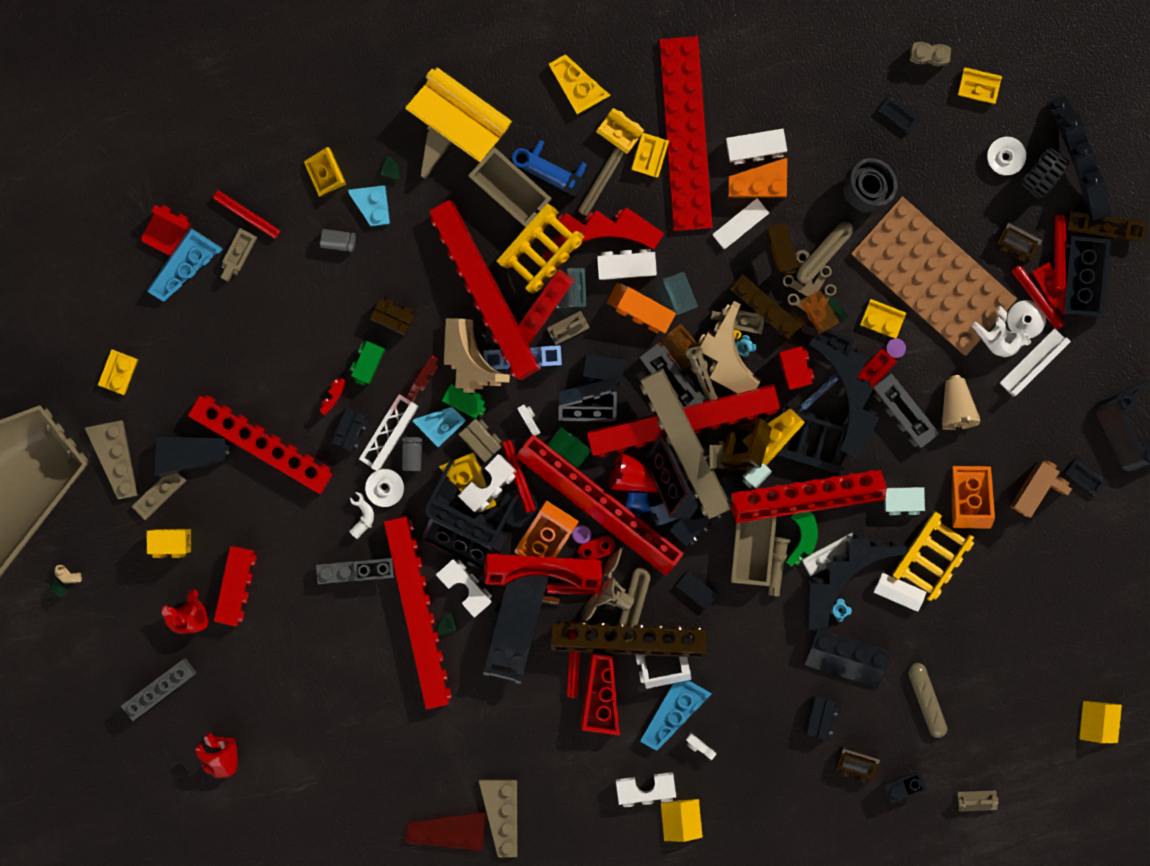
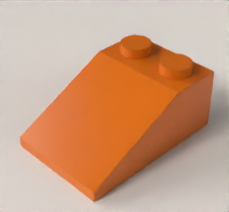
[952,466,995,529]
[514,501,579,558]

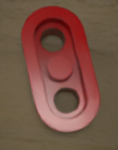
[578,536,615,560]

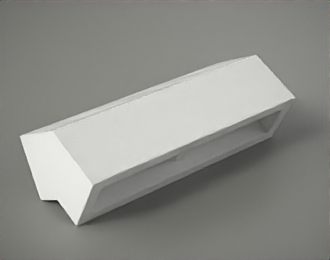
[874,573,926,611]

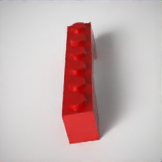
[484,554,602,590]

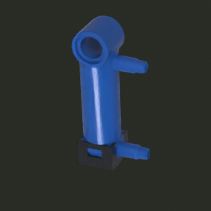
[512,140,587,198]

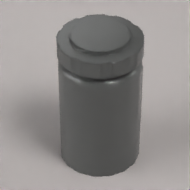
[320,229,356,252]
[402,437,422,471]

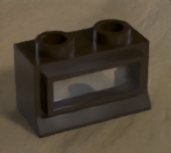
[996,222,1043,262]
[836,746,880,783]

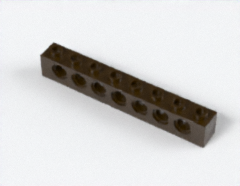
[551,621,707,658]

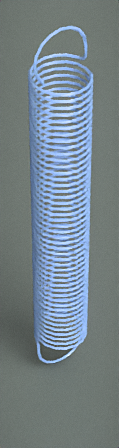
[799,374,838,411]

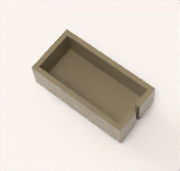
[469,147,552,228]
[730,517,776,586]

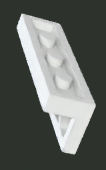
[999,329,1071,396]
[359,394,419,471]

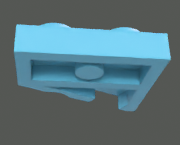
[348,186,390,226]
[413,407,466,447]

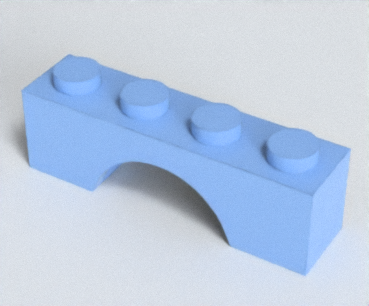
[483,346,562,370]

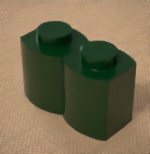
[547,427,591,468]

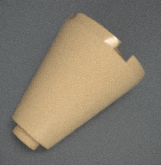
[942,375,981,430]

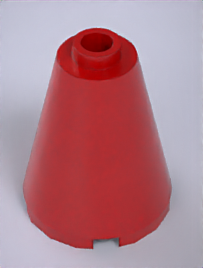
[609,452,658,493]

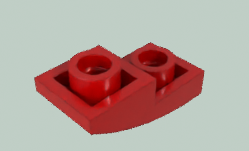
[319,378,346,415]

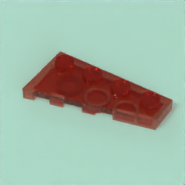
[406,812,486,851]

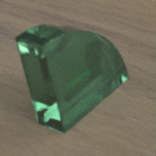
[380,156,400,181]
[827,297,848,321]
[49,579,68,598]
[437,612,457,636]

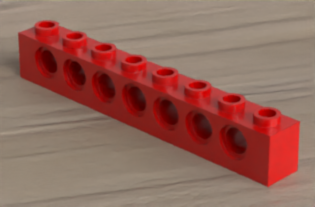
[188,395,333,494]
[730,470,887,523]

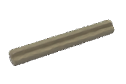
[578,147,624,216]

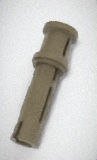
[685,347,717,401]
[768,537,790,596]

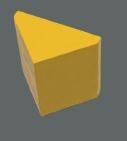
[304,147,347,196]
[1079,701,1122,743]
[661,799,702,842]

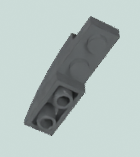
[316,558,394,584]

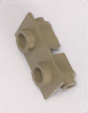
[547,311,590,345]
[958,790,998,811]

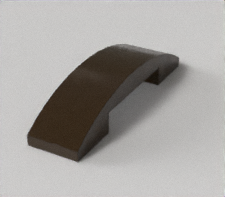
[1067,211,1147,242]

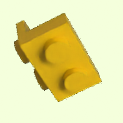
[596,108,644,154]

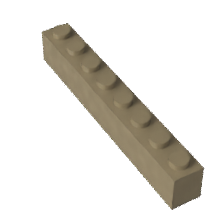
[640,368,731,519]

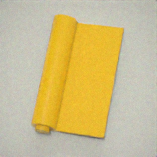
[405,67,512,162]

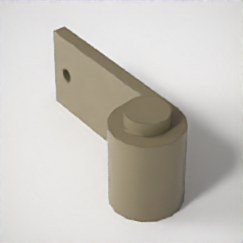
[705,441,726,469]

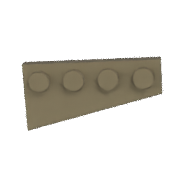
[85,420,138,499]
[479,780,517,857]

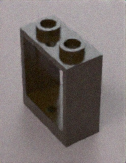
[765,222,799,276]
[720,418,772,472]

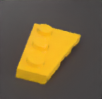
[549,55,610,115]
[742,409,805,465]
[439,452,496,513]

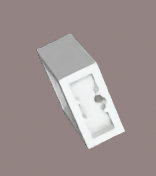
[636,640,691,689]

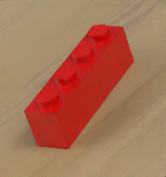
[519,270,575,345]
[214,546,257,626]

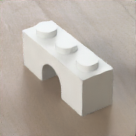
[459,454,517,513]
[436,559,492,618]
[616,772,676,807]

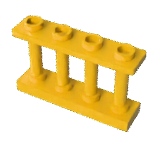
[497,203,584,294]
[891,511,974,601]

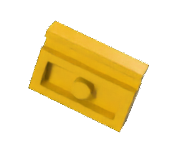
[957,68,1002,104]
[631,133,669,178]
[860,299,906,339]
[98,349,139,395]

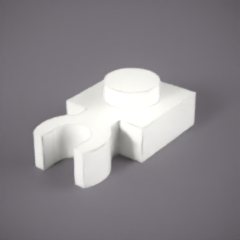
[517,405,541,436]
[686,732,716,760]

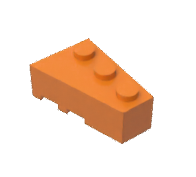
[728,158,787,198]
[607,283,676,334]

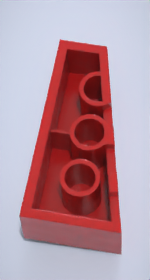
[579,653,620,735]

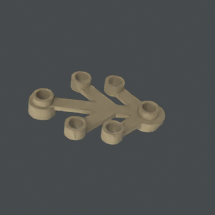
[783,250,836,323]

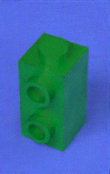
[350,341,386,386]
[442,384,487,419]

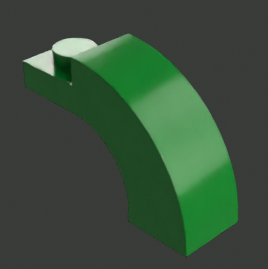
[785,511,818,566]

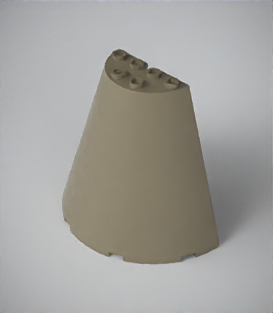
[0,405,88,578]

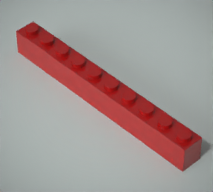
[429,200,541,380]
[587,384,780,457]
[515,435,684,575]
[384,516,452,709]

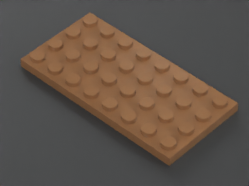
[851,196,1017,356]

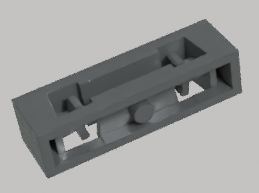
[640,344,705,408]
[872,373,939,448]
[121,658,197,721]

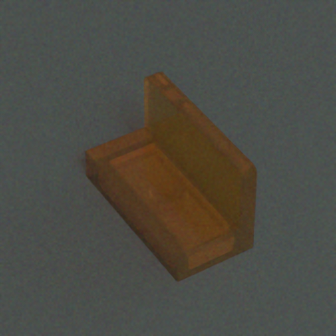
[800,290,839,334]
[659,324,704,371]

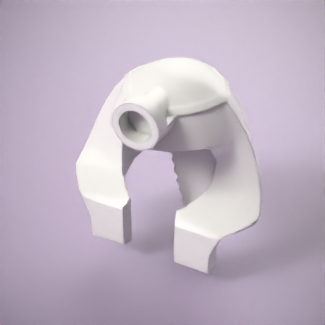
[972,306,1031,357]

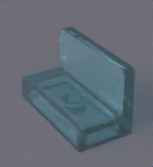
[555,268,586,308]
[663,272,698,315]

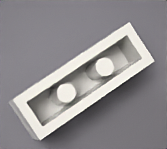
[726,129,787,165]
[597,249,657,280]

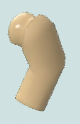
[54,565,82,584]

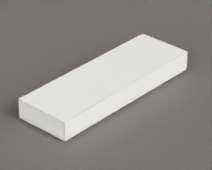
[712,198,769,250]
[802,533,852,577]

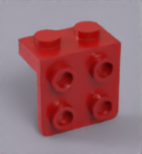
[142,204,192,256]

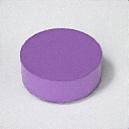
[886,339,906,358]
[572,525,591,544]

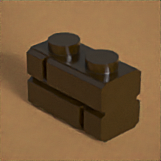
[370,297,415,336]

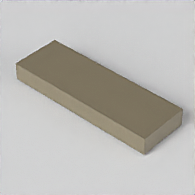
[132,473,187,520]

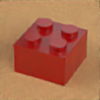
[778,346,814,390]

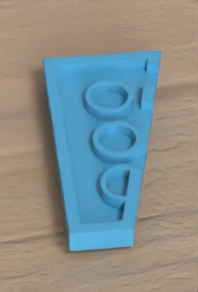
[147,228,223,302]
[640,680,712,751]

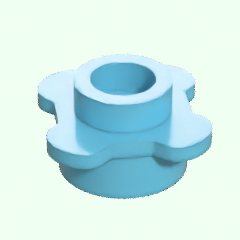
[735,335,756,357]
[831,599,852,622]

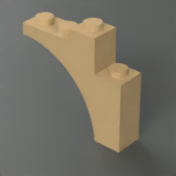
[698,301,761,393]
[444,318,510,393]

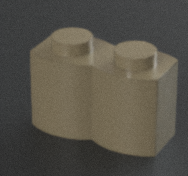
[909,42,951,66]

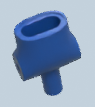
[624,491,650,518]

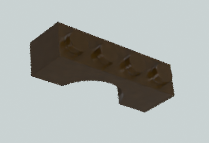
[730,275,801,340]

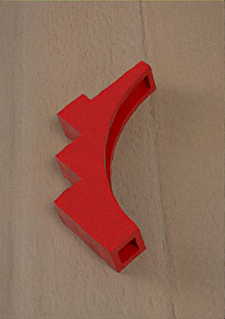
[541,207,664,262]

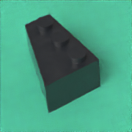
[559,377,617,422]

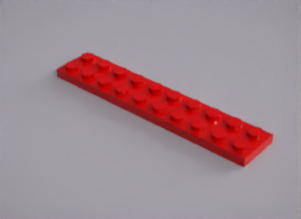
[660,36,712,231]

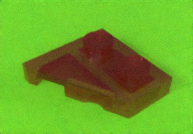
[407,355,439,402]

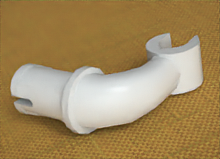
[349,492,374,539]

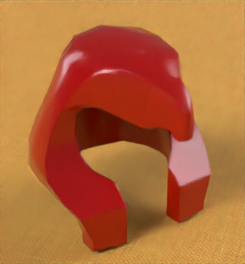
[161,589,209,634]
[195,733,238,778]

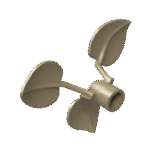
[581,547,634,622]

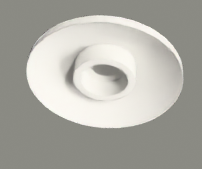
[987,137,1026,175]
[1007,300,1046,338]
[365,469,404,507]

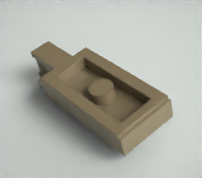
[221,228,258,282]
[710,308,764,334]

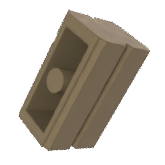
[458,419,502,463]

